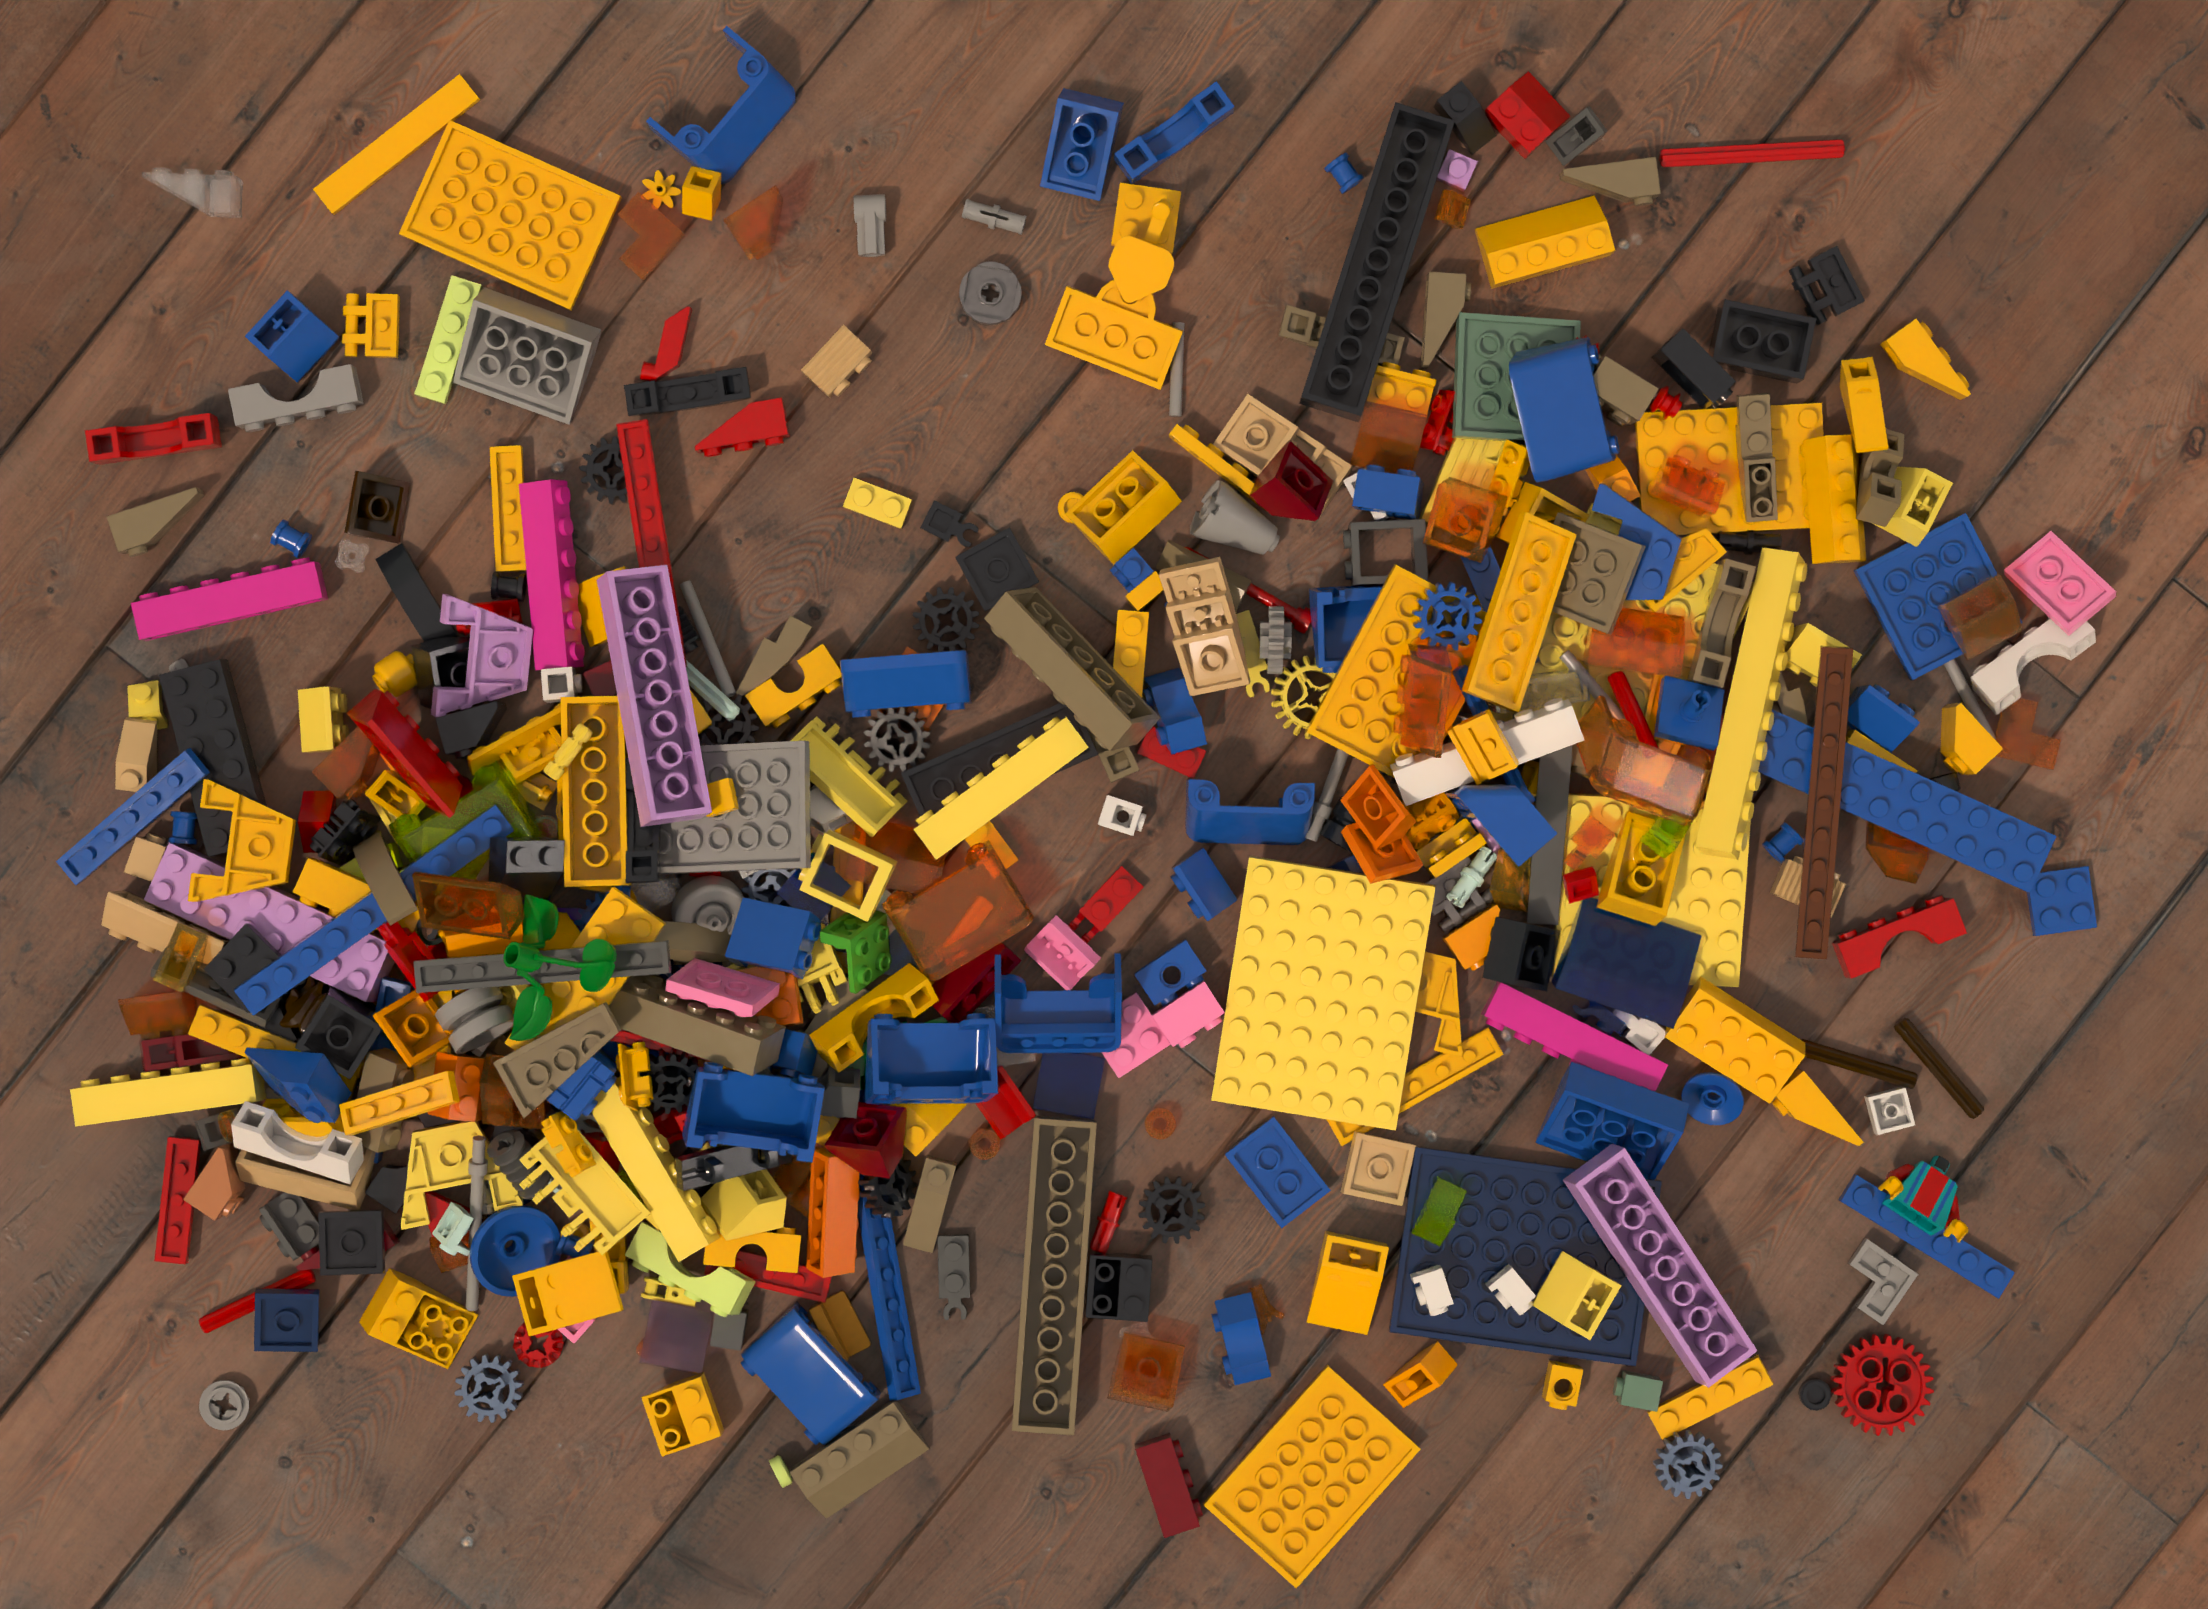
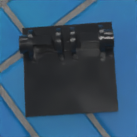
[309,798,381,866]

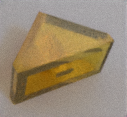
[1489,848,1531,912]
[153,922,209,993]

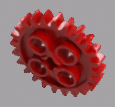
[1831,1334,1934,1436]

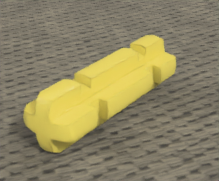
[544,723,593,780]

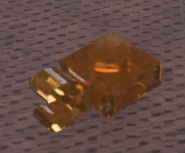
[1563,814,1615,871]

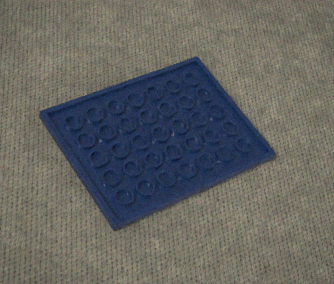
[1389,1146,1662,1366]

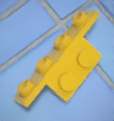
[467,703,561,784]

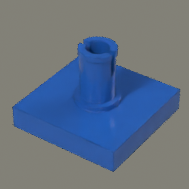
[1654,676,1724,751]

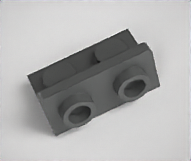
[259,1192,319,1261]

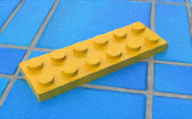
[1461,512,1577,712]
[505,887,666,1050]

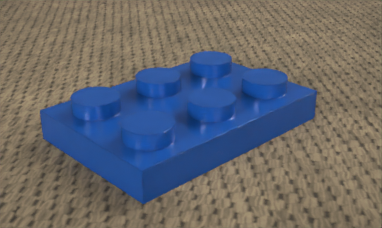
[1224,1116,1331,1229]

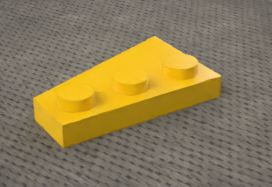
[1643,528,1727,613]

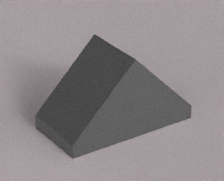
[1545,106,1607,166]

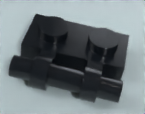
[1789,246,1865,326]

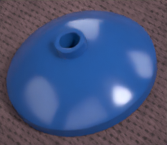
[470,1205,561,1297]

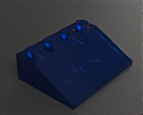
[1552,897,1701,1029]

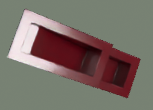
[139,1034,242,1072]

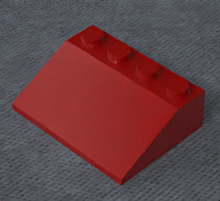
[346,689,463,819]

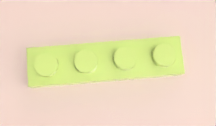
[414,275,483,404]

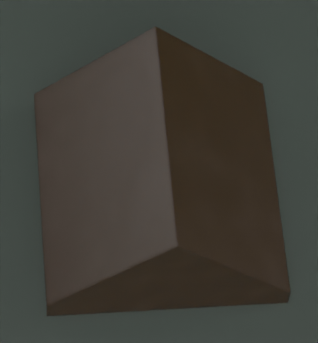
[344,471,410,544]

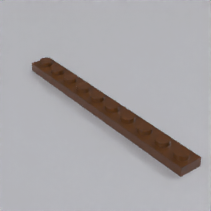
[1795,646,1853,959]

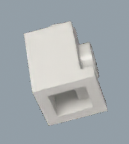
[1097,795,1147,836]
[1485,1264,1536,1315]
[1410,1265,1454,1316]

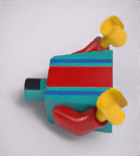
[1878,1156,1968,1243]

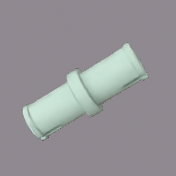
[1446,846,1498,908]

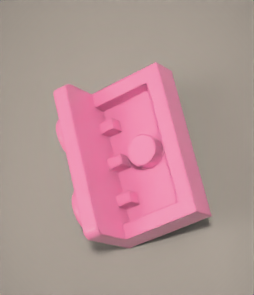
[1024,915,1101,990]

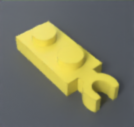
[1236,610,1270,698]

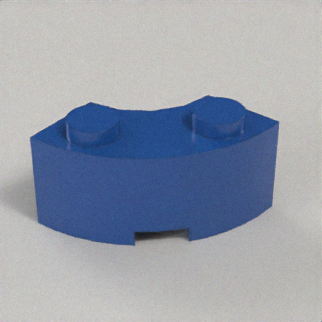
[1142,668,1207,754]
[1211,1292,1271,1385]

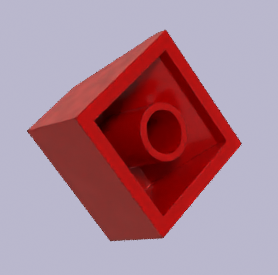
[1485,71,1571,159]

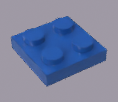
[2027,866,2097,936]

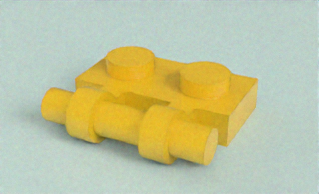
[342,293,400,358]

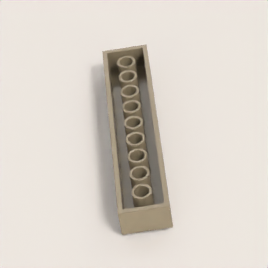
[1012,1115,1097,1435]

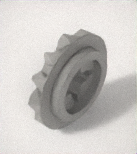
[199,1380,250,1430]

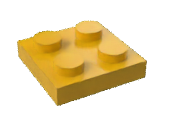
[1111,183,1181,254]

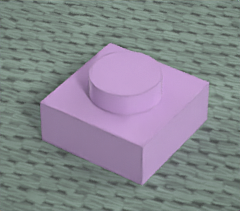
[1436,149,1478,192]

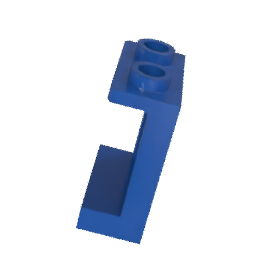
[725,898,821,979]

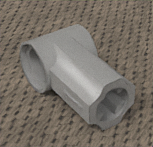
[854,194,886,257]

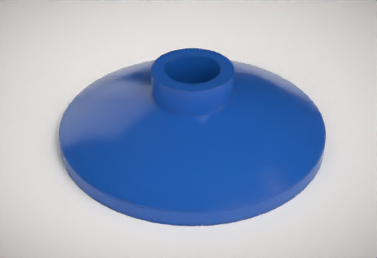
[1681,1072,1744,1125]

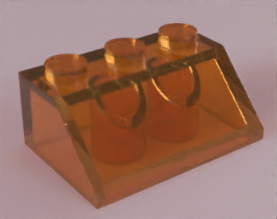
[1582,608,1685,678]
[1393,644,1452,758]
[843,822,946,898]
[412,872,525,940]

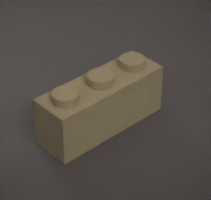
[353,1048,414,1153]

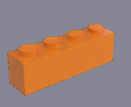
[806,1147,860,1278]

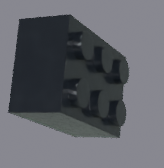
[1708,299,1817,384]

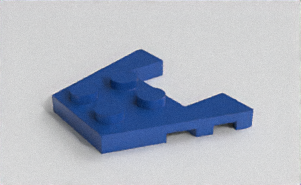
[1592,483,1682,600]

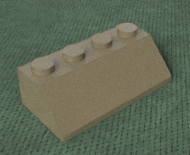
[789,1400,930,1519]

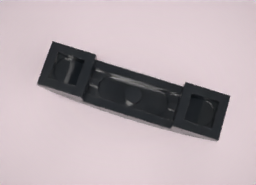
[624,367,751,417]
[375,543,460,642]
[626,758,661,883]

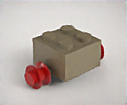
[1575,335,1683,427]

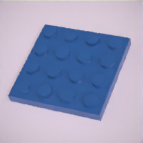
[1853,513,2023,680]

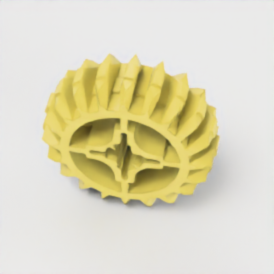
[1271,656,1336,739]

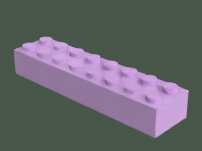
[597,565,712,827]
[144,843,395,1002]
[1563,1144,1757,1388]

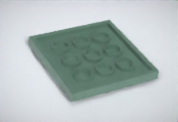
[1452,312,1581,442]

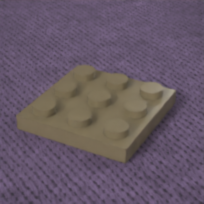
[1552,512,1646,634]

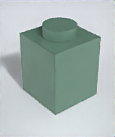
[1613,1370,1663,1412]

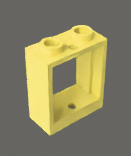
[798,829,898,922]

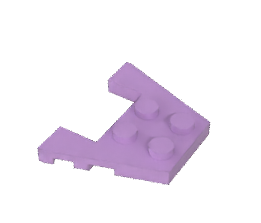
[431,594,533,717]

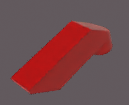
[640,306,692,381]

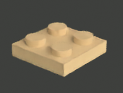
[1340,1131,1416,1206]

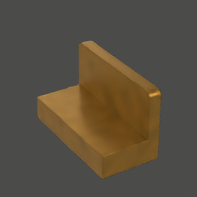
[809,1290,871,1361]

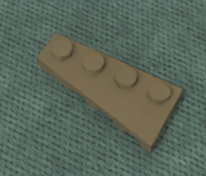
[493,1002,621,1118]

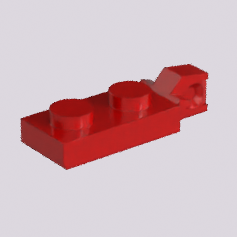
[377,921,440,1002]

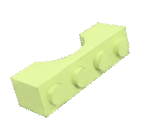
[625,1222,756,1317]

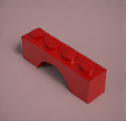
[85,413,222,465]
[1832,895,1967,979]

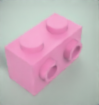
[1151,980,1225,1048]

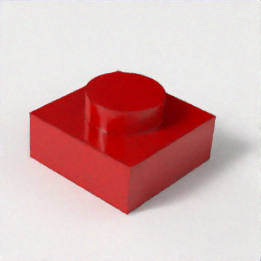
[1563,866,1599,904]

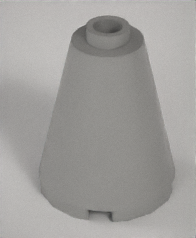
[1190,480,1280,555]

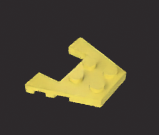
[401,1121,523,1230]

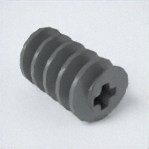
[487,1130,551,1199]

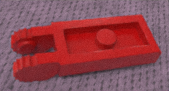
[1068,866,1144,944]

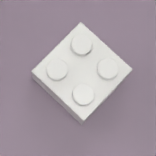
[1864,1086,1915,1135]

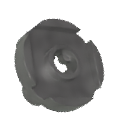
[959,262,1022,325]

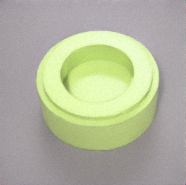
[769,1455,793,1488]

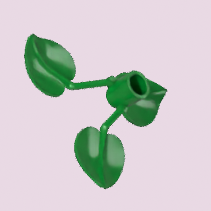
[503,895,617,1041]

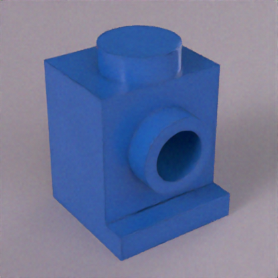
[1109,548,1154,593]

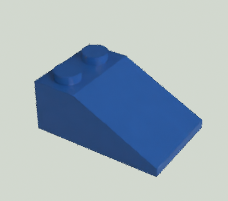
[1040,88,1124,201]
[244,1047,351,1123]

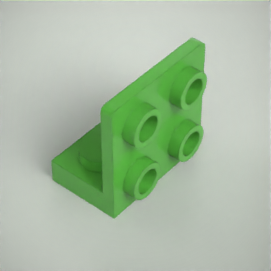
[820,910,891,994]

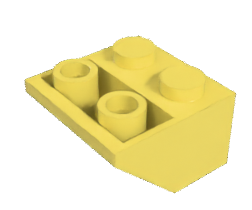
[1872,467,1953,547]
[298,686,349,753]
[701,1169,787,1241]
[1533,1251,1621,1340]

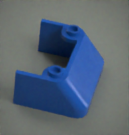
[646,26,796,184]
[840,650,972,718]
[1445,784,1557,867]
[995,953,1122,1053]

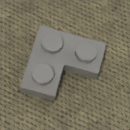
[1848,1238,1918,1325]

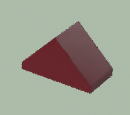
[583,660,617,696]

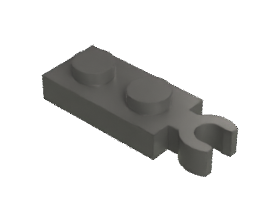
[937,1234,970,1320]

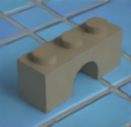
[1856,429,1904,527]

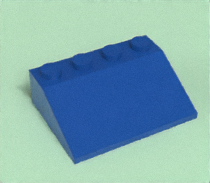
[1535,1061,1689,1180]

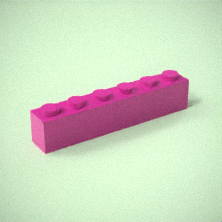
[519,479,585,671]
[131,557,328,641]
[1481,981,1668,1091]

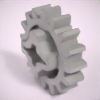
[1259,606,1292,674]

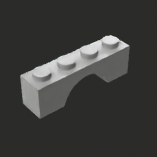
[228,364,364,432]

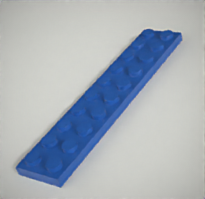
[1758,709,2057,893]

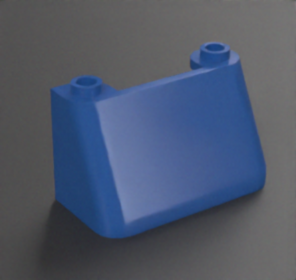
[1509,337,1620,483]
[1309,585,1383,673]
[1185,779,1315,845]
[865,1013,998,1104]
[682,1062,825,1163]
[741,1301,881,1445]

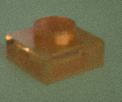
[1435,189,1471,229]

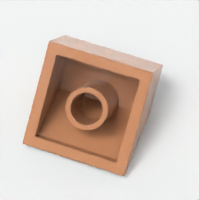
[183,1142,246,1221]

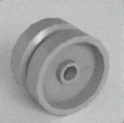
[434,987,514,1055]

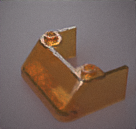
[1576,695,1712,826]

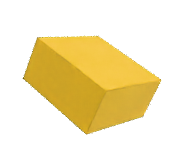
[1125,571,1164,611]

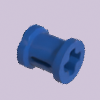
[1324,152,1365,194]
[270,519,312,559]
[168,811,197,844]
[1762,822,1804,864]
[555,1234,595,1258]

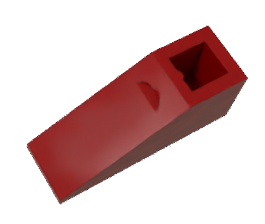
[695,398,790,457]

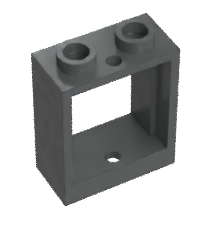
[1343,519,1428,586]

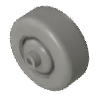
[671,875,744,935]

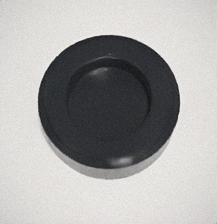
[1798,1378,1831,1411]

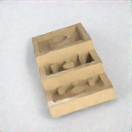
[1213,394,1353,516]
[1159,557,1251,696]

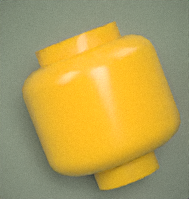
[372,651,417,697]

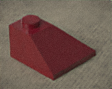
[1250,440,1334,521]
[825,1102,907,1178]

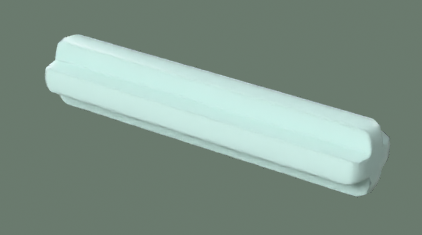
[686,660,740,721]

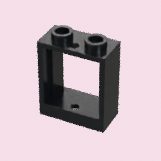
[1651,328,1736,409]

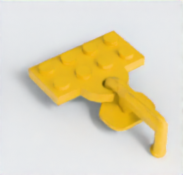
[1045,198,1184,390]

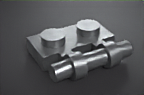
[1425,857,1496,933]

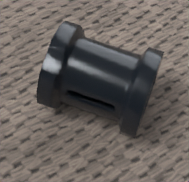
[491,572,527,602]

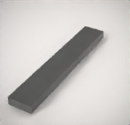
[1526,745,1573,925]

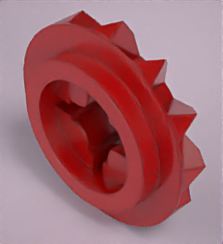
[513,1322,564,1368]

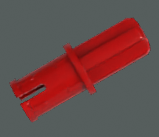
[1090,1190,1128,1254]

